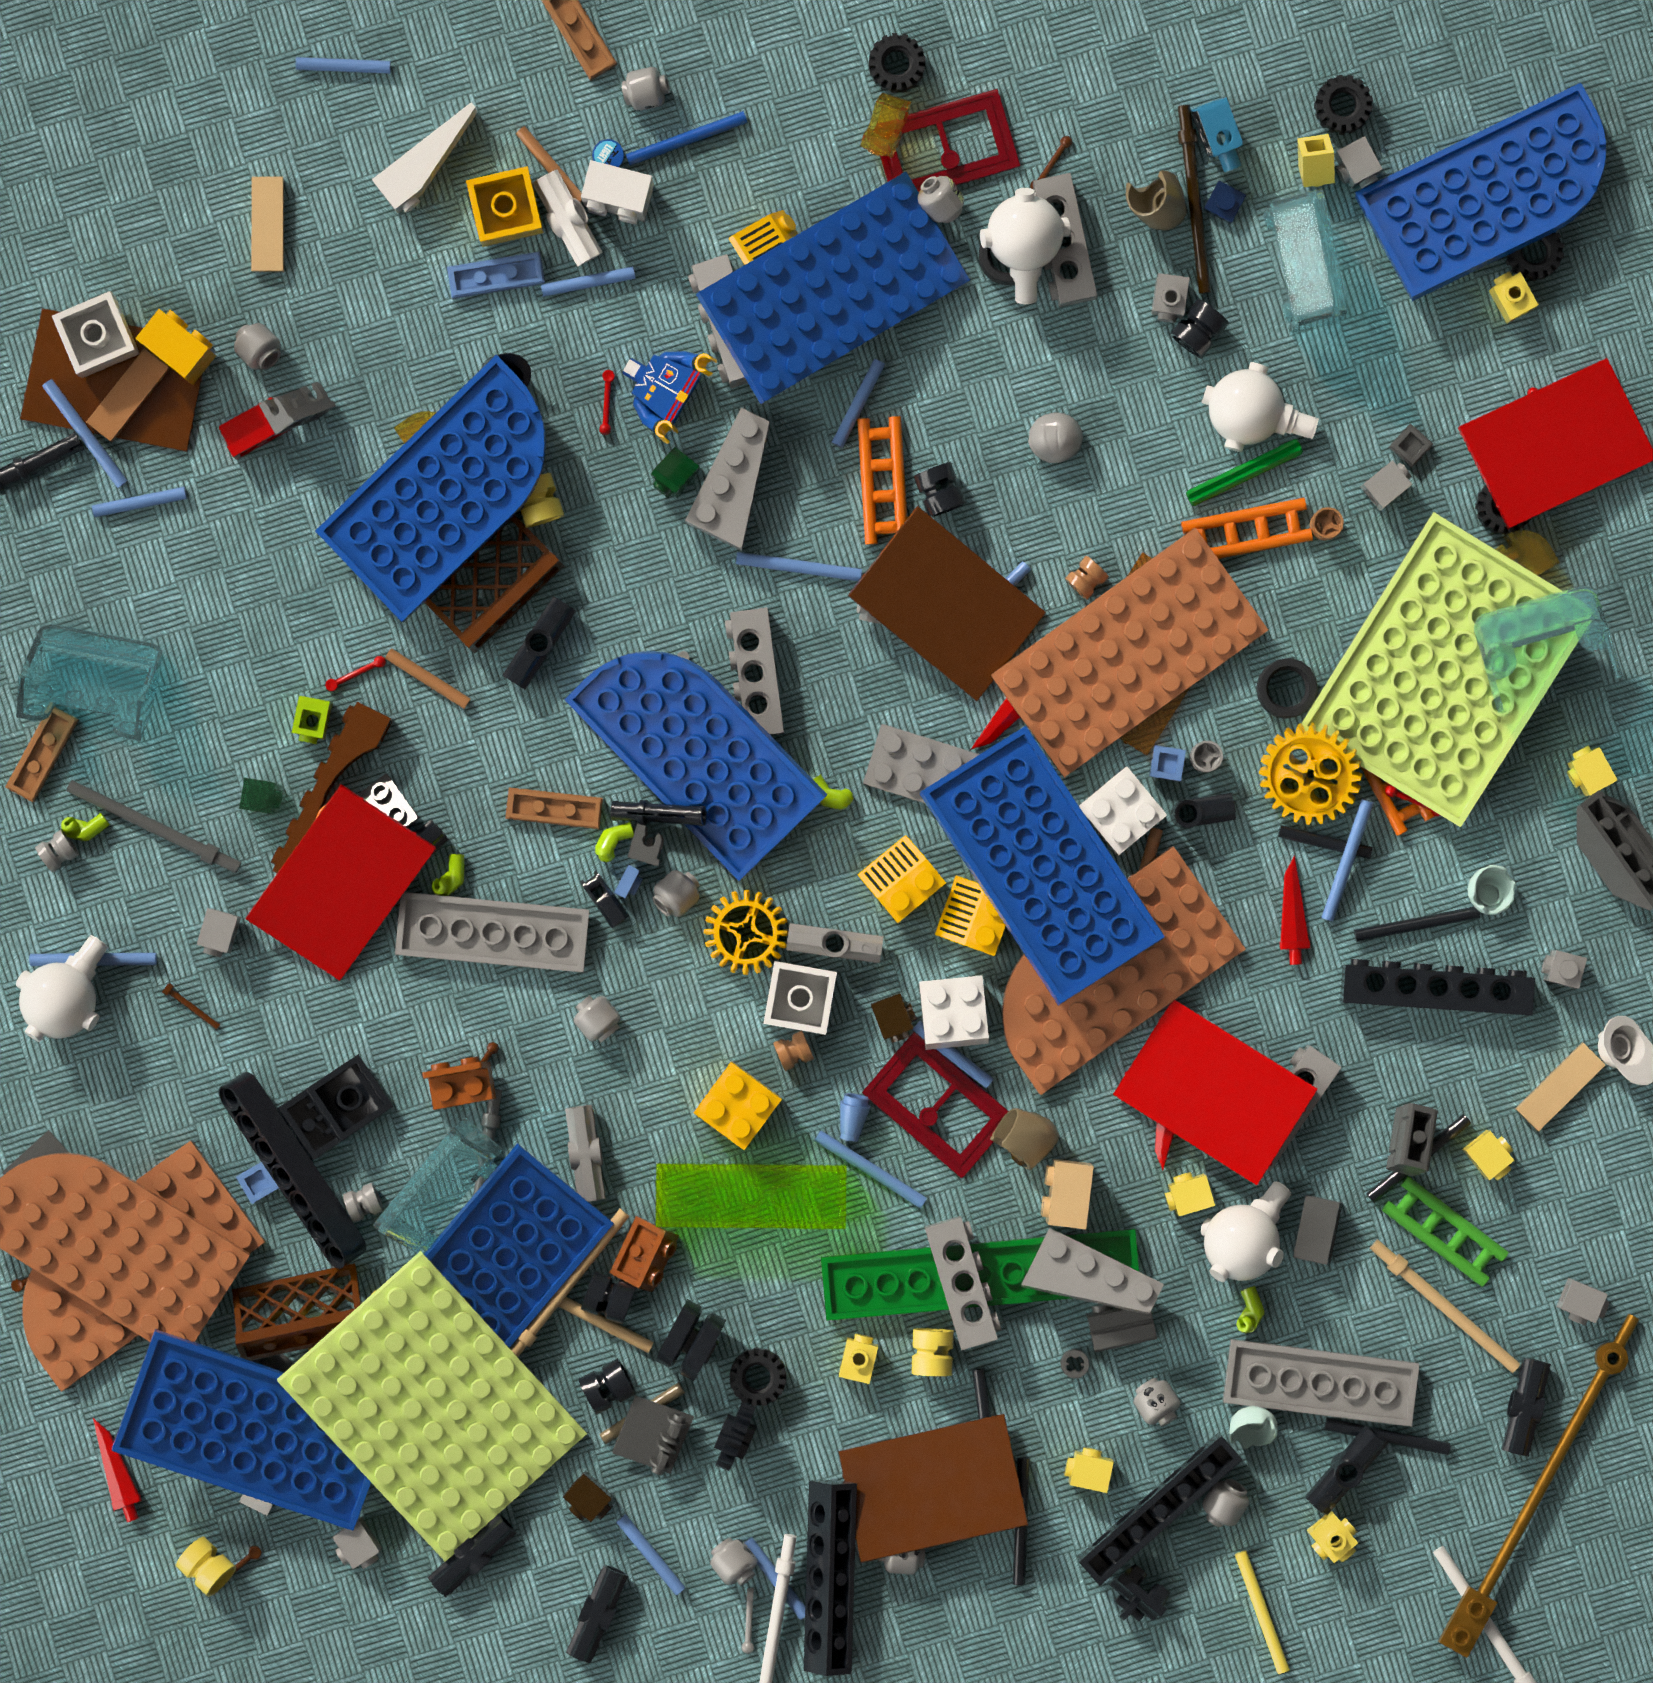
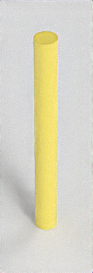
[1235,1550,1290,1674]

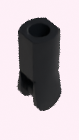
[580,870,629,928]

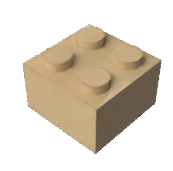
[1041,1159,1094,1229]

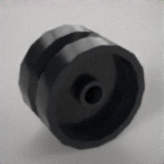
[655,1299,726,1381]

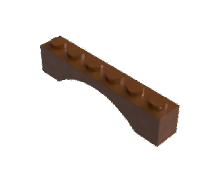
[271,702,393,873]

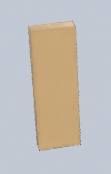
[251,177,284,272]
[1515,1042,1605,1132]

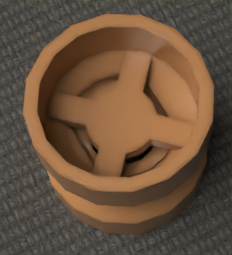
[1309,507,1344,541]
[1064,556,1109,600]
[773,1030,814,1071]

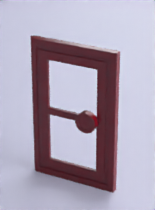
[871,89,1020,192]
[862,1032,1008,1178]

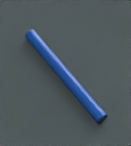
[626,111,748,166]

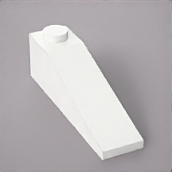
[372,102,477,213]

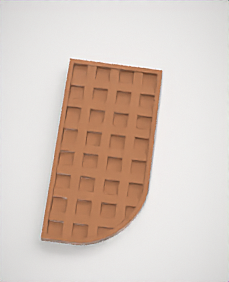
[1002,846,1246,1095]
[22,1140,266,1392]
[0,1153,250,1342]

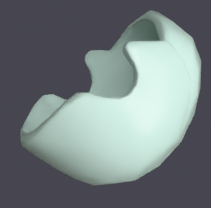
[1467,865,1516,915]
[1229,1406,1278,1449]

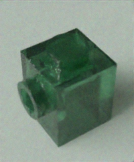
[239,778,283,815]

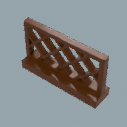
[424,515,564,654]
[232,1263,361,1361]

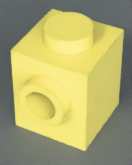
[1297,134,1335,187]
[1489,271,1539,324]
[1567,745,1618,796]
[1462,1130,1515,1180]
[1164,1172,1215,1216]
[839,1334,878,1384]
[1064,1447,1114,1493]

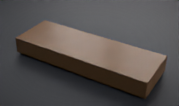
[541,0,617,81]
[86,348,170,442]
[5,704,79,802]
[505,787,603,829]

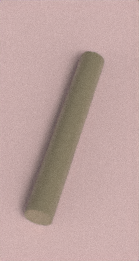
[599,1382,685,1444]

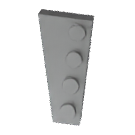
[688,254,748,389]
[685,408,770,551]
[1021,1228,1164,1315]

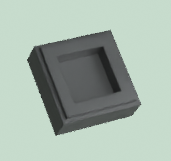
[1388,423,1433,468]

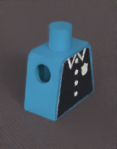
[1191,97,1243,172]

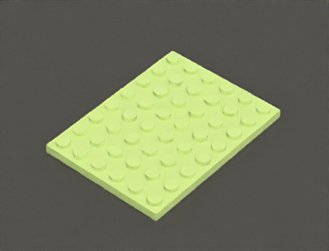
[1301,512,1597,827]
[277,1251,587,1562]

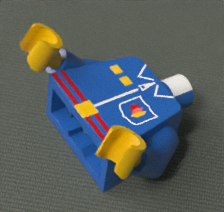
[622,351,717,444]

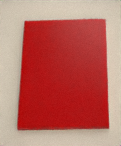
[1458,358,1653,529]
[245,784,436,981]
[1113,1000,1318,1186]

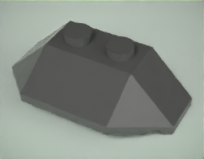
[1577,790,1653,911]

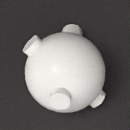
[980,188,1071,304]
[1202,362,1319,452]
[16,935,108,1042]
[1201,1181,1291,1282]

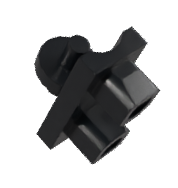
[1109,1564,1170,1622]

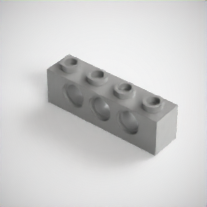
[1033,173,1097,308]
[725,608,784,736]
[1268,1045,1341,1171]
[924,1216,1001,1350]

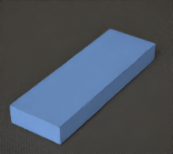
[447,252,545,299]

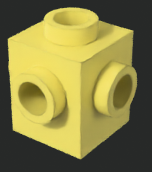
[1307,1511,1358,1563]

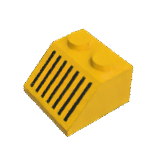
[728,210,798,265]
[858,835,946,923]
[934,876,1006,956]

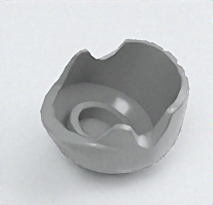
[1028,412,1083,463]

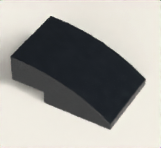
[277,1054,393,1161]

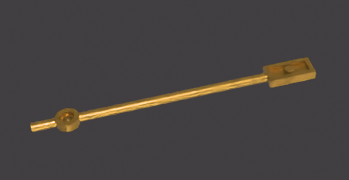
[1438,1314,1639,1658]

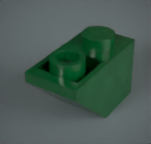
[651,447,700,499]

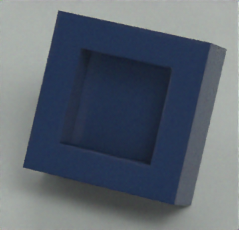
[1203,180,1246,224]

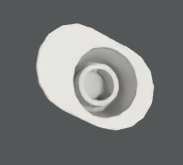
[1598,1016,1653,1086]

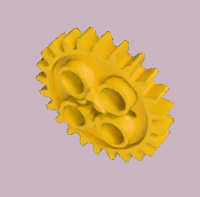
[1259,723,1363,825]

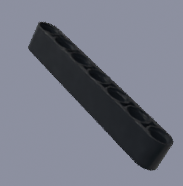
[218,1072,366,1269]

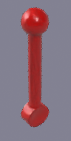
[599,370,615,435]
[325,656,386,691]
[1385,785,1440,817]

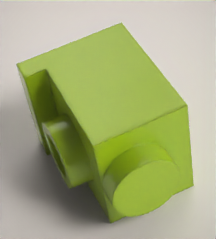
[291,696,333,744]

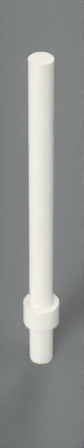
[759,1534,797,1683]
[1433,1546,1536,1683]

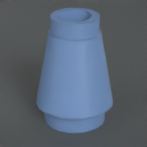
[840,1093,871,1142]

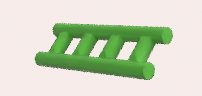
[1381,1176,1509,1287]

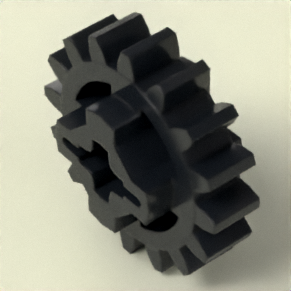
[714,1402,757,1471]

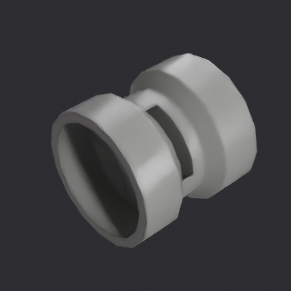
[1190,741,1223,773]
[35,829,79,873]
[343,1182,384,1223]

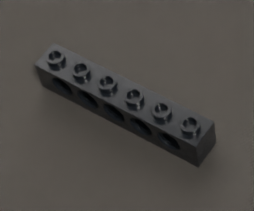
[1340,959,1535,1016]
[1077,1432,1243,1586]
[804,1479,857,1676]

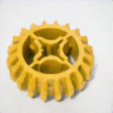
[704,890,789,975]

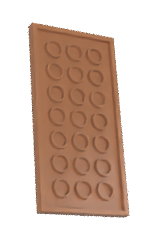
[990,528,1268,778]

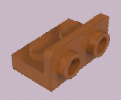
[422,1056,496,1110]
[609,1216,679,1292]

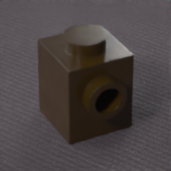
[871,993,917,1043]
[563,1470,613,1522]

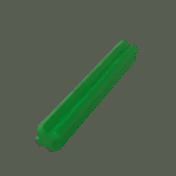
[1186,439,1303,506]

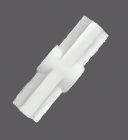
[532,170,603,267]

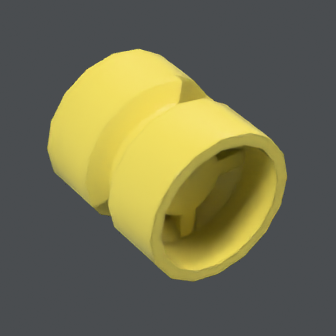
[521,473,564,528]
[912,1328,954,1376]
[176,1536,236,1597]

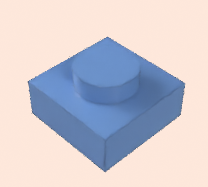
[1149,745,1186,782]
[614,865,643,899]
[236,1162,279,1204]

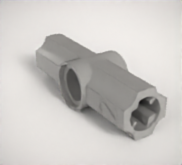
[786,923,884,963]
[565,1105,605,1202]

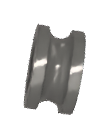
[1060,1349,1089,1379]

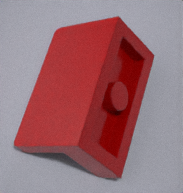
[219,397,290,460]

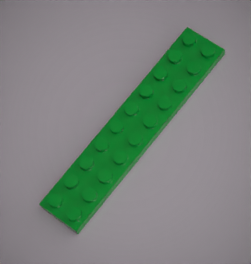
[821,1228,1139,1321]

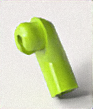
[813,774,854,810]
[61,813,110,842]
[595,822,634,862]
[432,854,465,896]
[1236,1285,1265,1333]

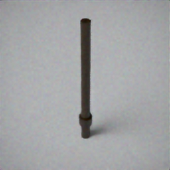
[1177,105,1211,294]

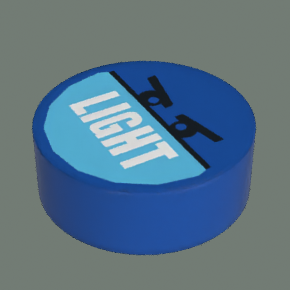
[592,139,624,167]

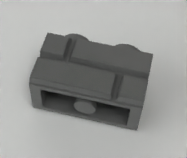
[1386,1103,1438,1176]
[1086,1304,1157,1352]

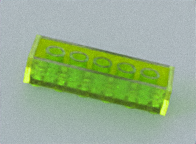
[656,1162,847,1229]

